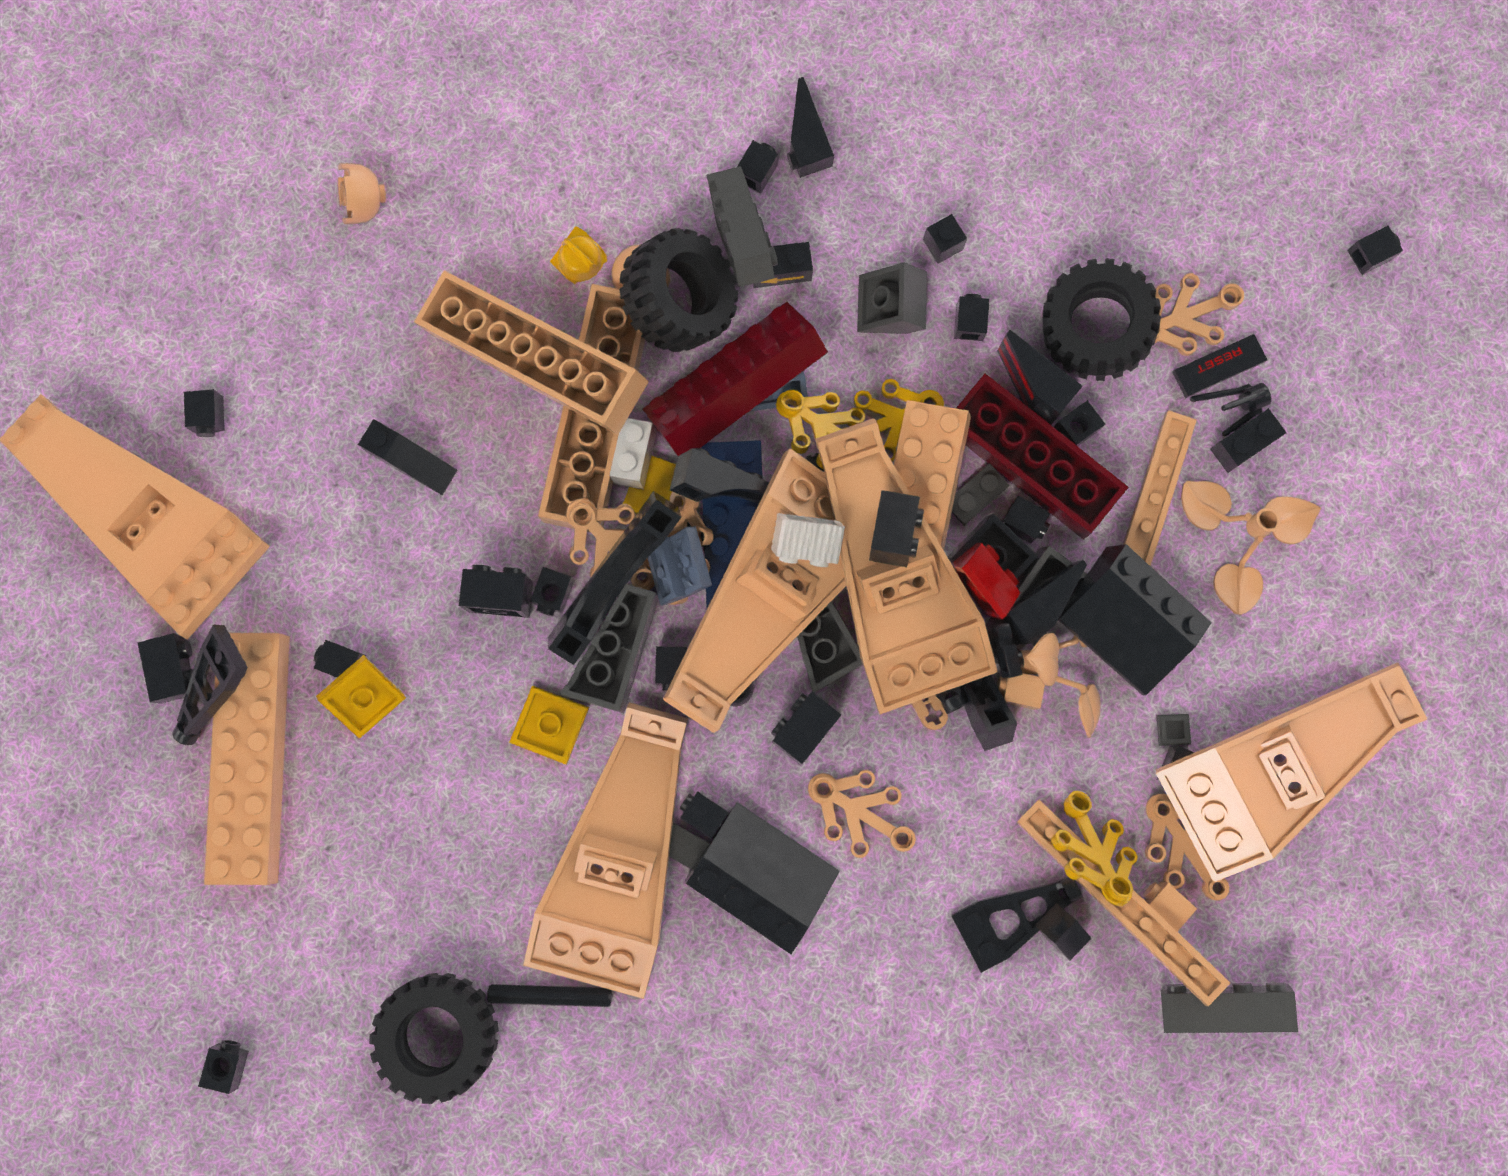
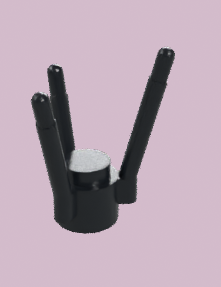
[1190,383,1272,436]

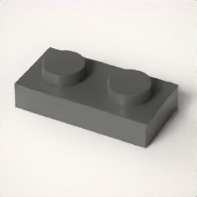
[952,463,1010,526]

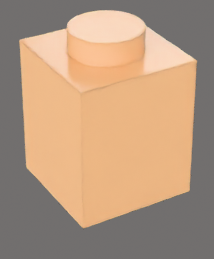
[997,673,1045,710]
[1143,881,1197,932]

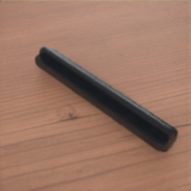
[487,984,612,1007]

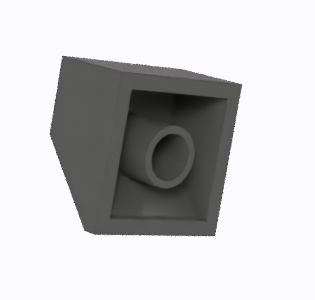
[857,262,927,334]

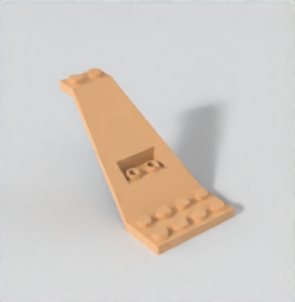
[0,394,270,640]
[815,418,998,714]
[663,448,847,733]
[1156,663,1427,882]
[523,702,688,999]

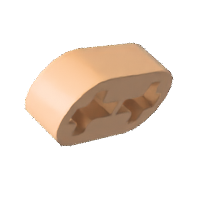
[911,695,948,730]

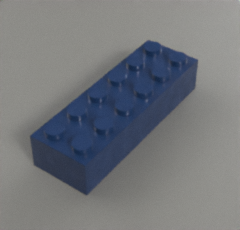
[700,440,763,608]

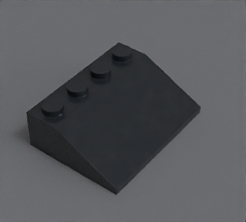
[1058,544,1212,696]
[685,802,840,954]

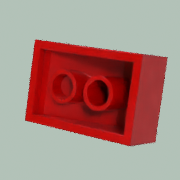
[951,543,1021,619]

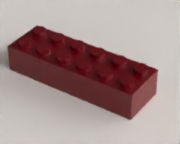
[642,302,828,456]
[956,373,1129,540]

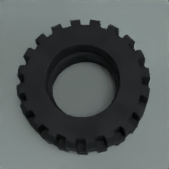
[619,228,738,352]
[1043,258,1161,381]
[369,973,499,1104]

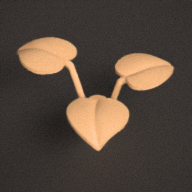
[1181,481,1321,615]
[1021,633,1101,738]

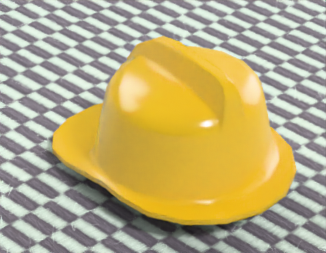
[550,226,607,284]

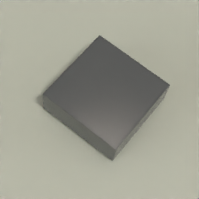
[1156,714,1191,746]

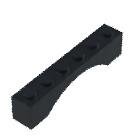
[670,448,769,505]
[548,491,682,665]

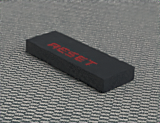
[1172,334,1267,398]

